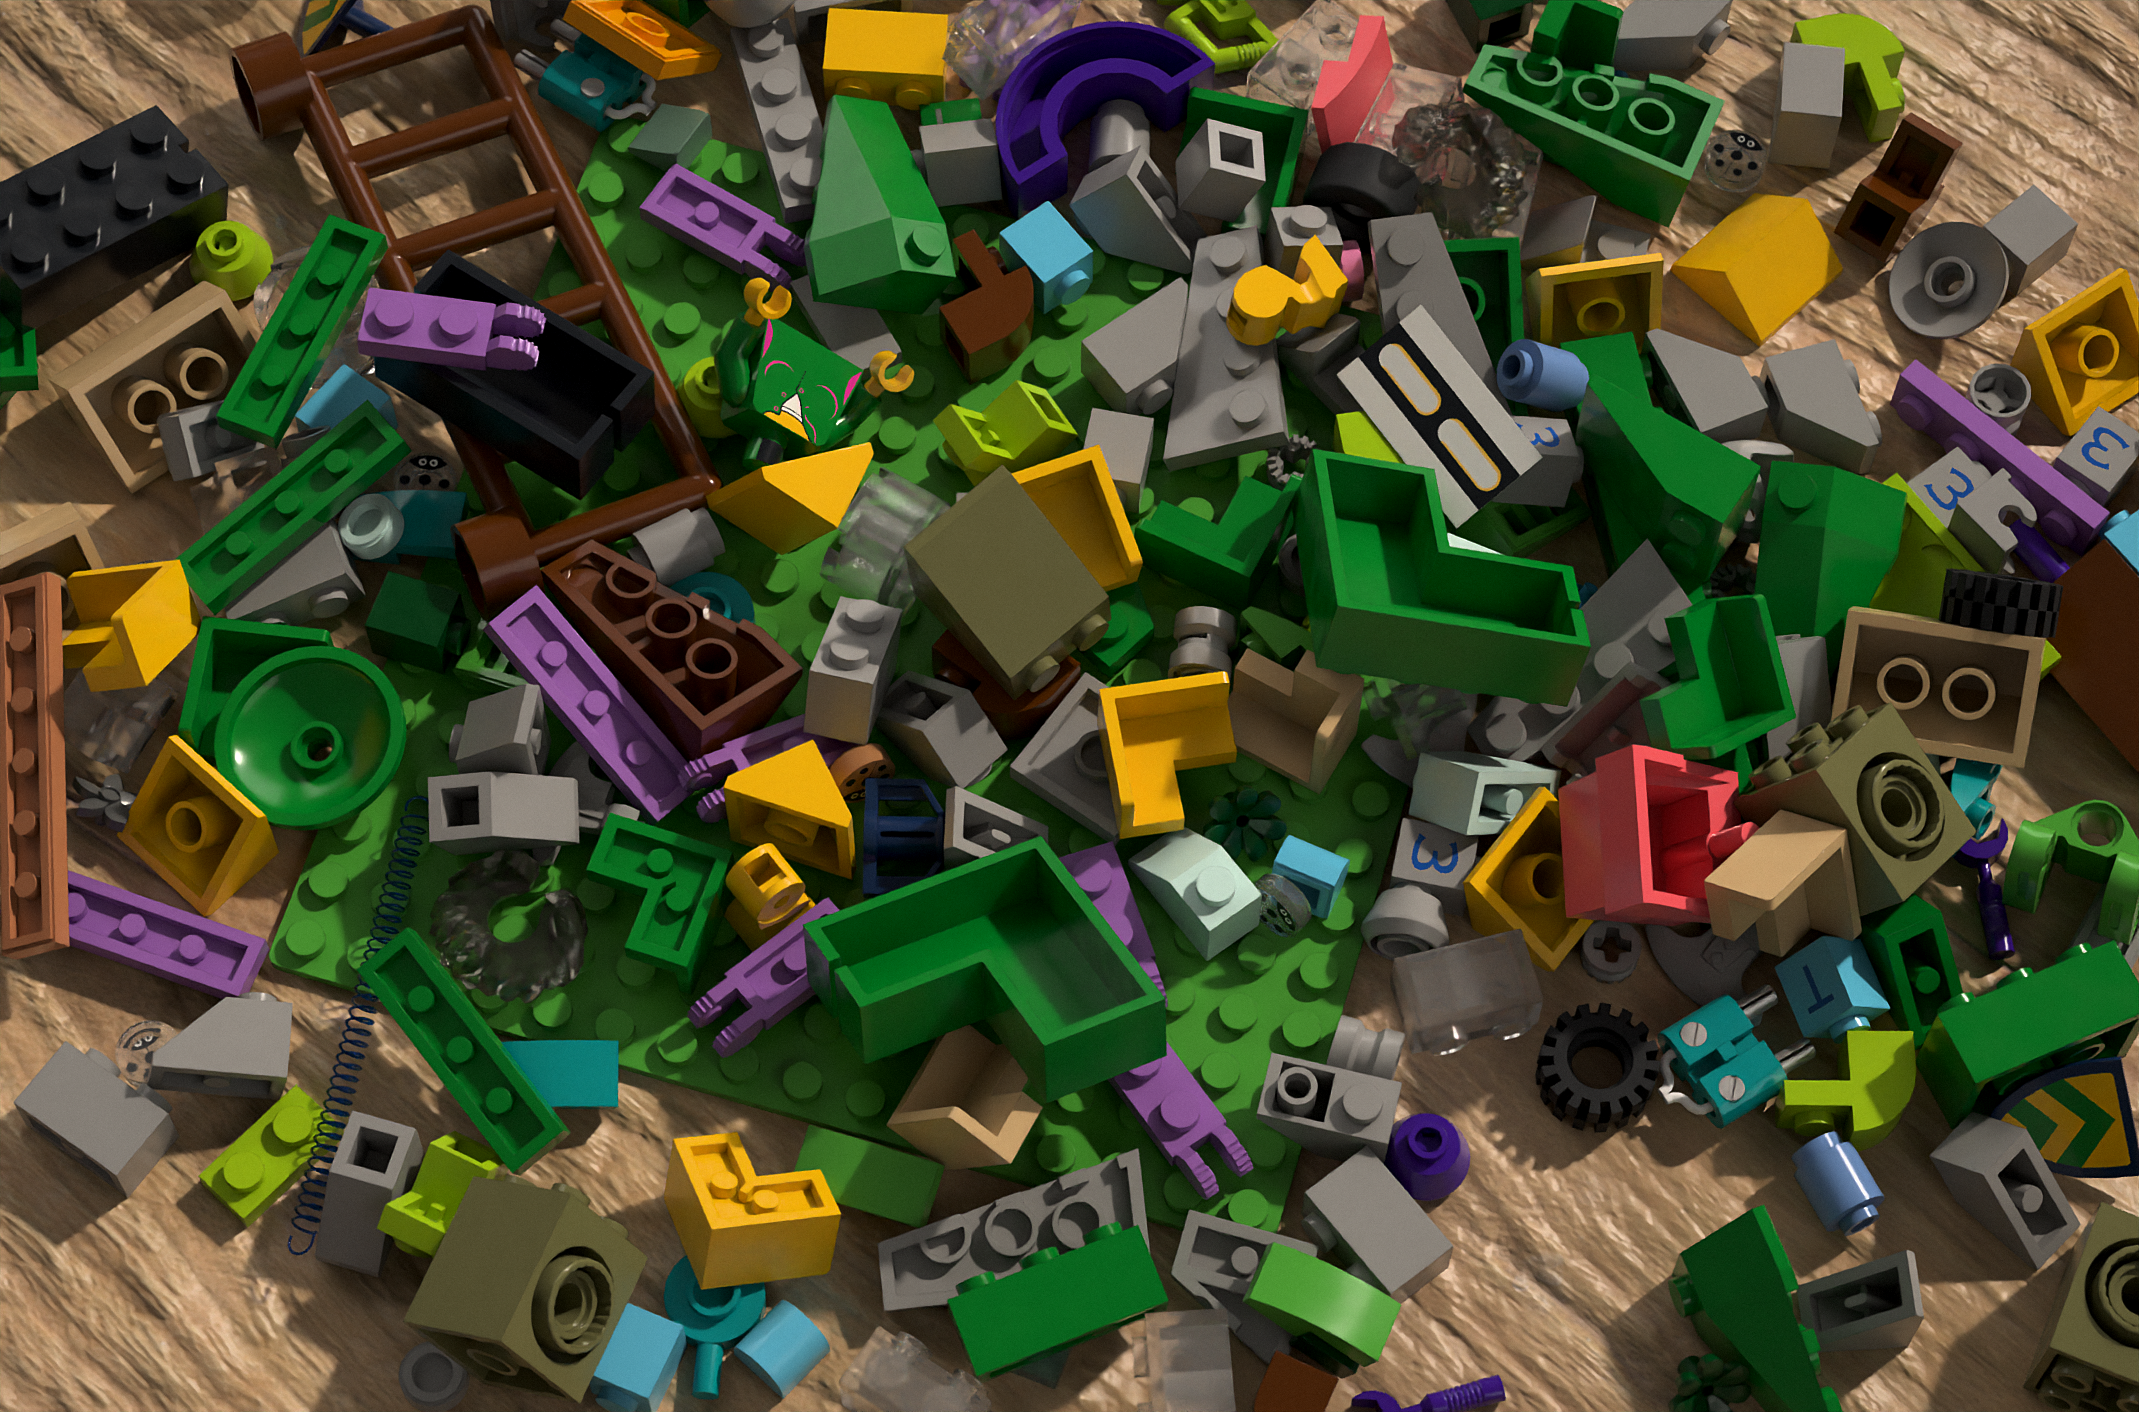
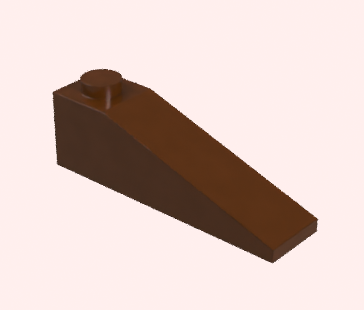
[541,539,803,763]

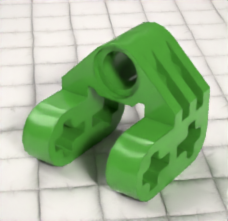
[2002,799,2139,945]

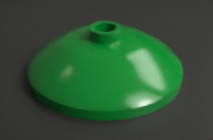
[214,646,407,831]

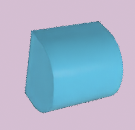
[1268,835,1350,919]
[733,1300,830,1399]

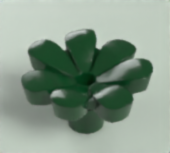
[1203,785,1287,862]
[1668,1354,1751,1412]

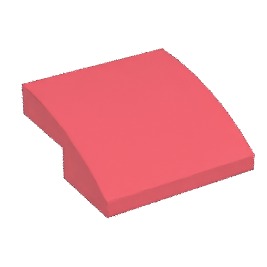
[1311,15,1399,154]

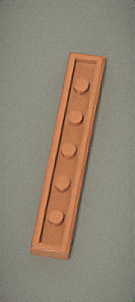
[0,572,70,960]

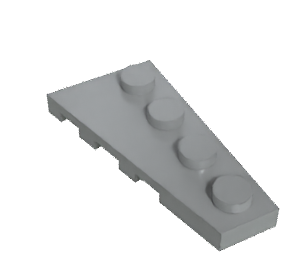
[1367,212,1512,415]
[1467,538,1692,764]

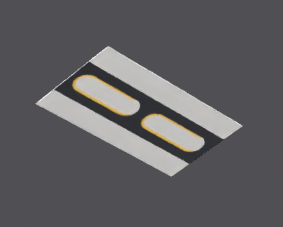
[1337,305,1543,529]

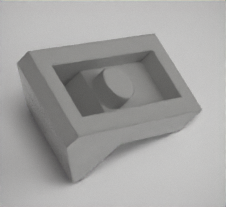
[1520,196,1651,272]
[1276,313,1365,416]
[157,400,266,481]

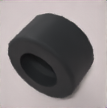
[1302,142,1422,253]

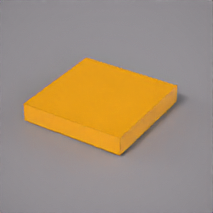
[562,0,722,80]

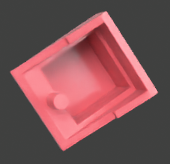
[1558,745,1760,926]

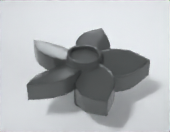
[72,774,138,832]

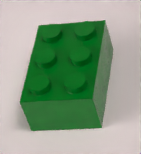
[1916,940,2139,1130]

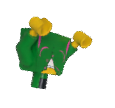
[713,278,914,473]

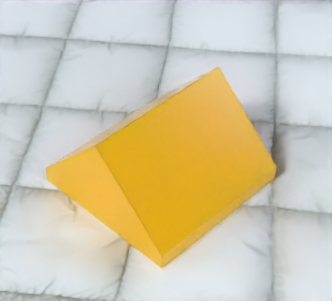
[1670,193,1844,347]
[1525,253,1664,354]
[2010,268,2139,436]
[706,442,874,555]
[116,735,279,917]
[723,739,857,880]
[1463,787,1594,972]

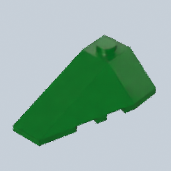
[1462,44,1725,228]
[804,95,956,315]
[1754,460,1908,686]
[1668,1205,1843,1412]

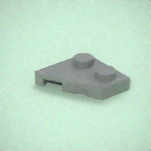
[1171,1209,1319,1365]

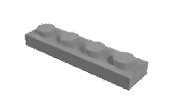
[730,18,823,224]

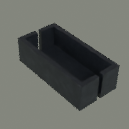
[0,105,229,336]
[373,250,655,501]

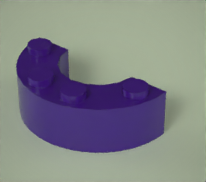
[996,21,1215,221]

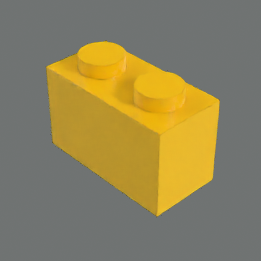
[823,8,949,110]

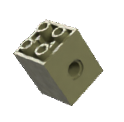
[1733,702,1977,916]
[403,1175,648,1404]
[2023,1202,2139,1412]

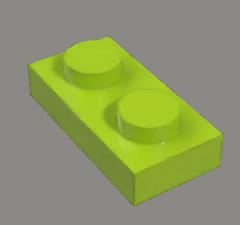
[198,1084,344,1228]

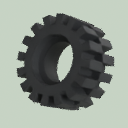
[1939,569,2063,638]
[1535,1003,1660,1133]

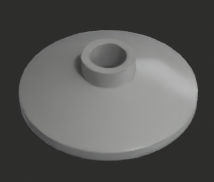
[1889,222,2009,339]

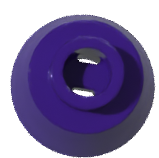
[1383,1113,1470,1201]

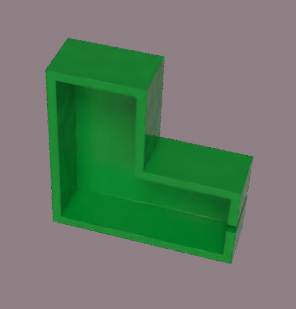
[1292,449,1591,707]
[803,836,1167,1103]

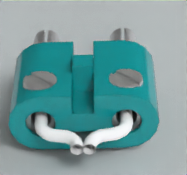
[514,15,657,132]
[1657,984,1816,1129]

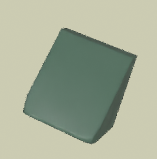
[628,104,713,172]

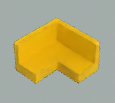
[1011,445,1143,592]
[62,559,202,692]
[1097,671,1237,839]
[664,1132,841,1290]

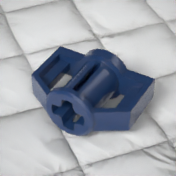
[863,778,946,898]

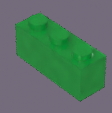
[947,1222,1169,1385]

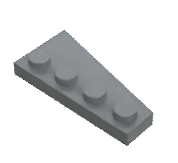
[1163,225,1290,472]
[878,1148,1150,1313]

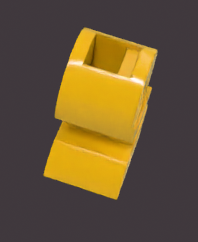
[1226,235,1349,346]
[724,843,815,952]

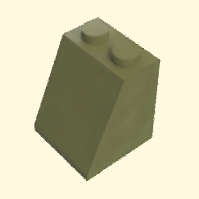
[903,465,1111,701]

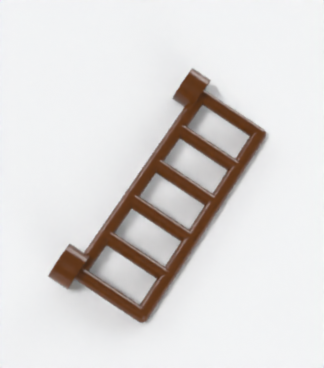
[229,4,724,621]

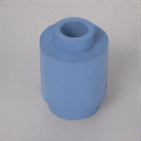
[1497,339,1589,412]
[1791,1131,1885,1236]

